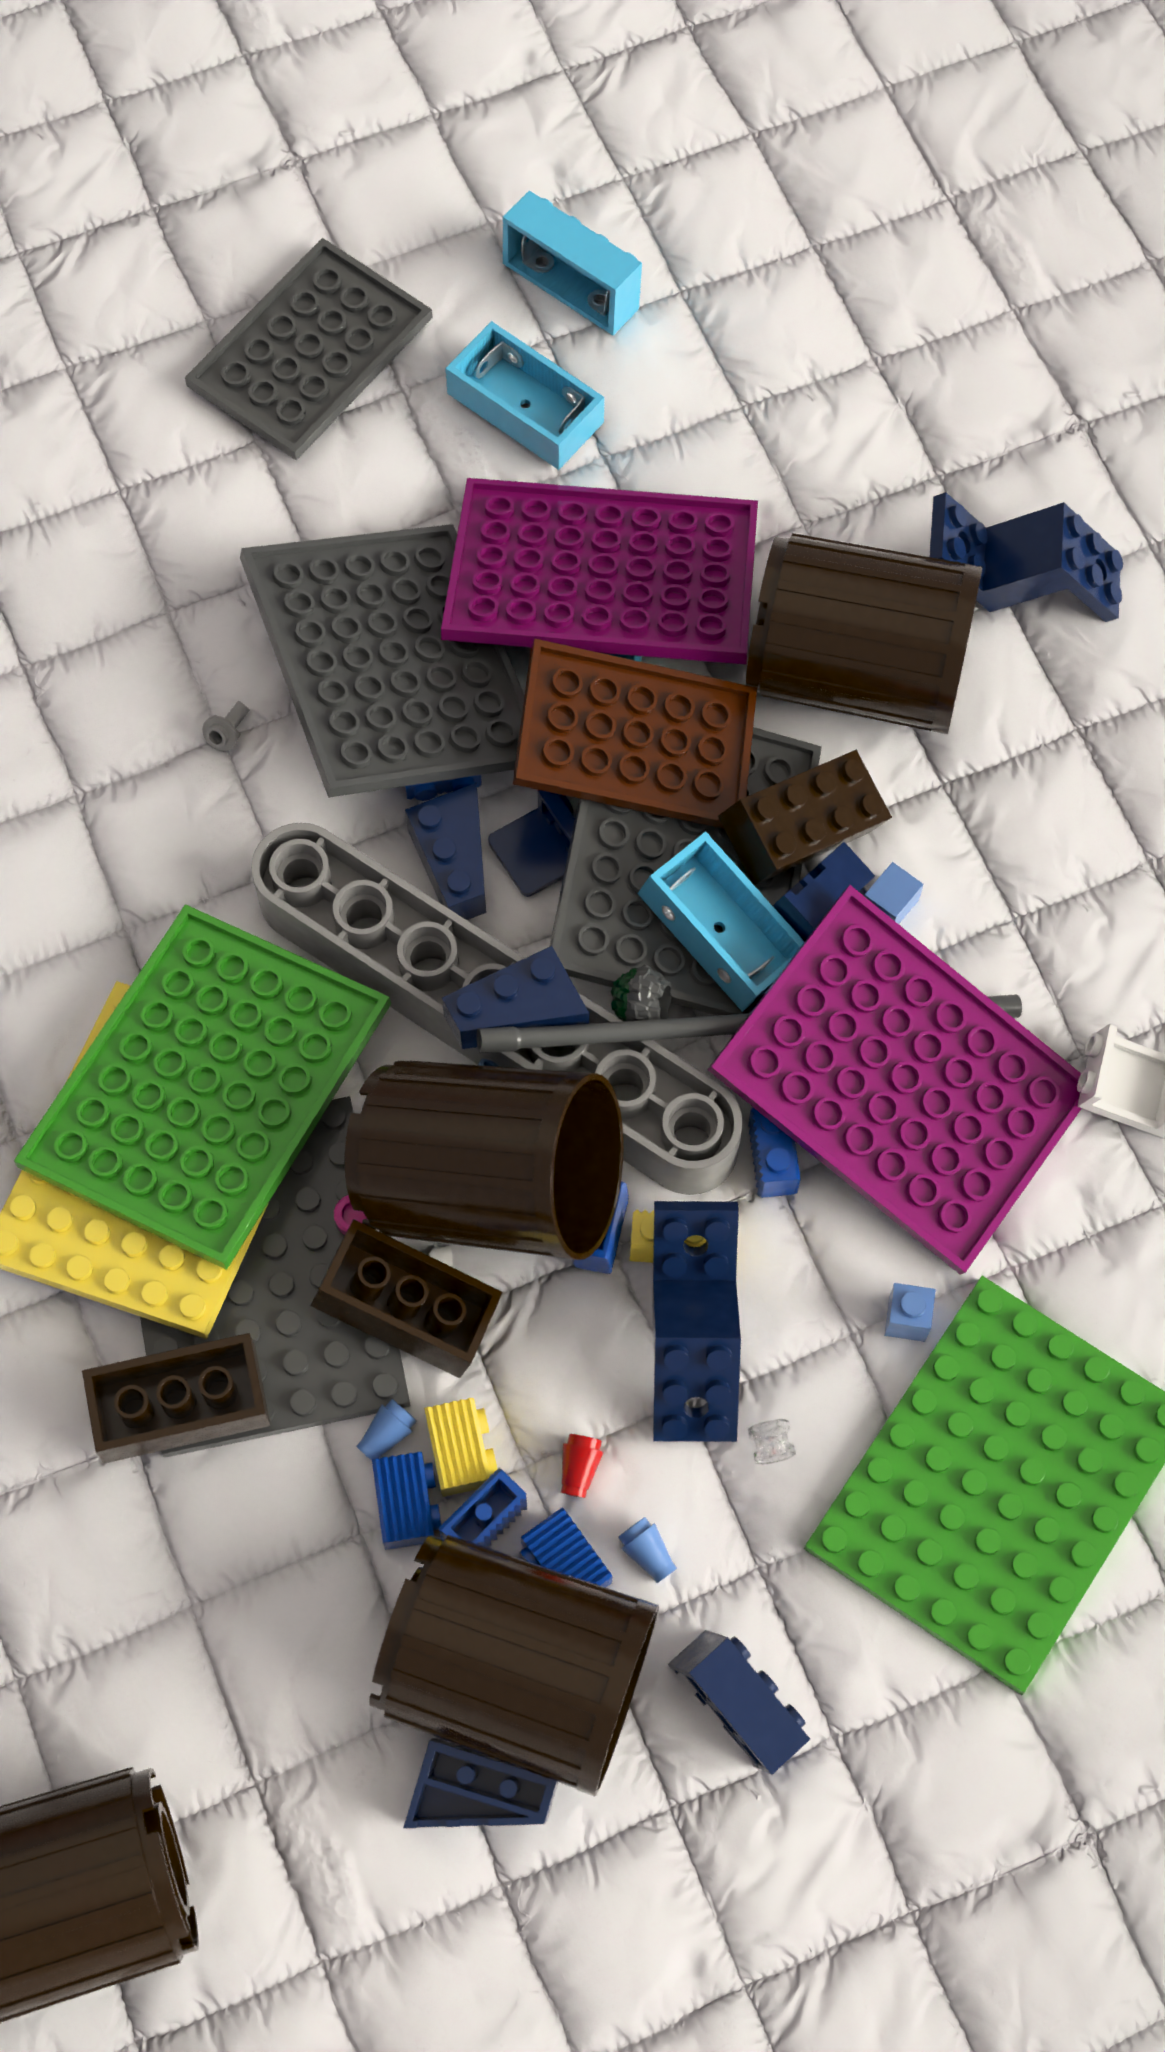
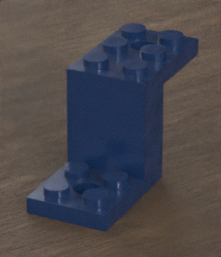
[930,492,1123,622]
[652,1201,741,1442]

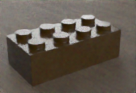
[718,749,892,885]
[310,1219,503,1378]
[82,1333,271,1464]

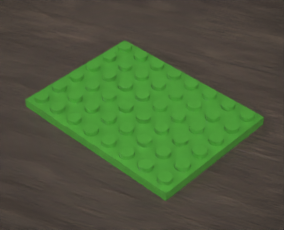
[14,904,391,1270]
[804,1276,1165,1695]

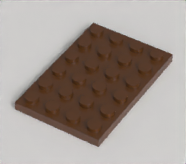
[512,639,757,829]

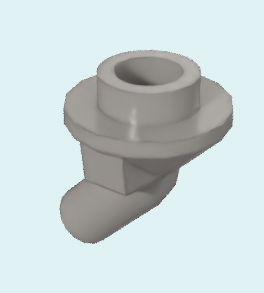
[202,701,250,751]

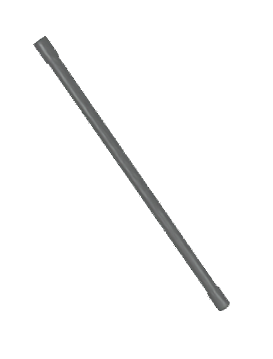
[477,994,1022,1053]

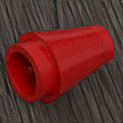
[561,1434,604,1498]

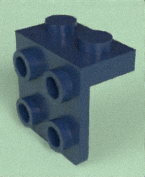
[488,790,575,897]

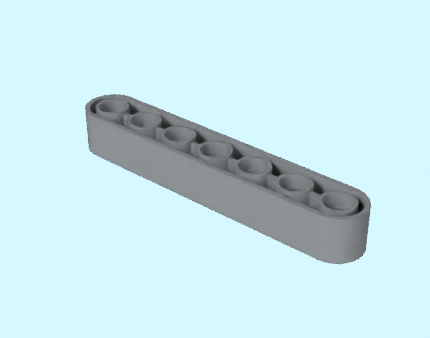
[251,823,742,1195]

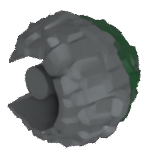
[610,965,672,1021]

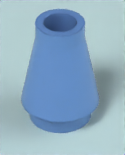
[356,1399,417,1460]
[618,1517,677,1583]

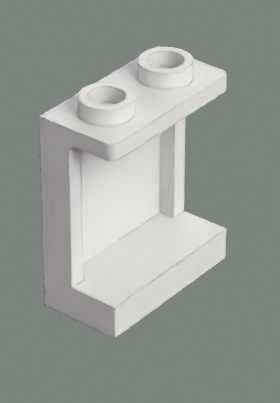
[1077,1024,1165,1138]

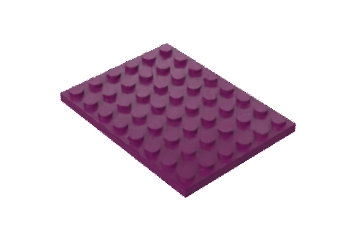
[441,478,758,665]
[707,885,1082,1275]

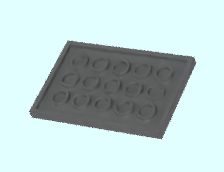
[185,238,433,460]

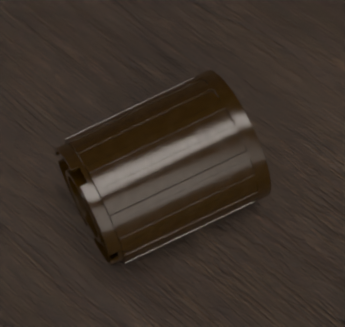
[746,533,983,734]
[344,1061,624,1260]
[369,1535,659,1797]
[0,1767,199,2023]

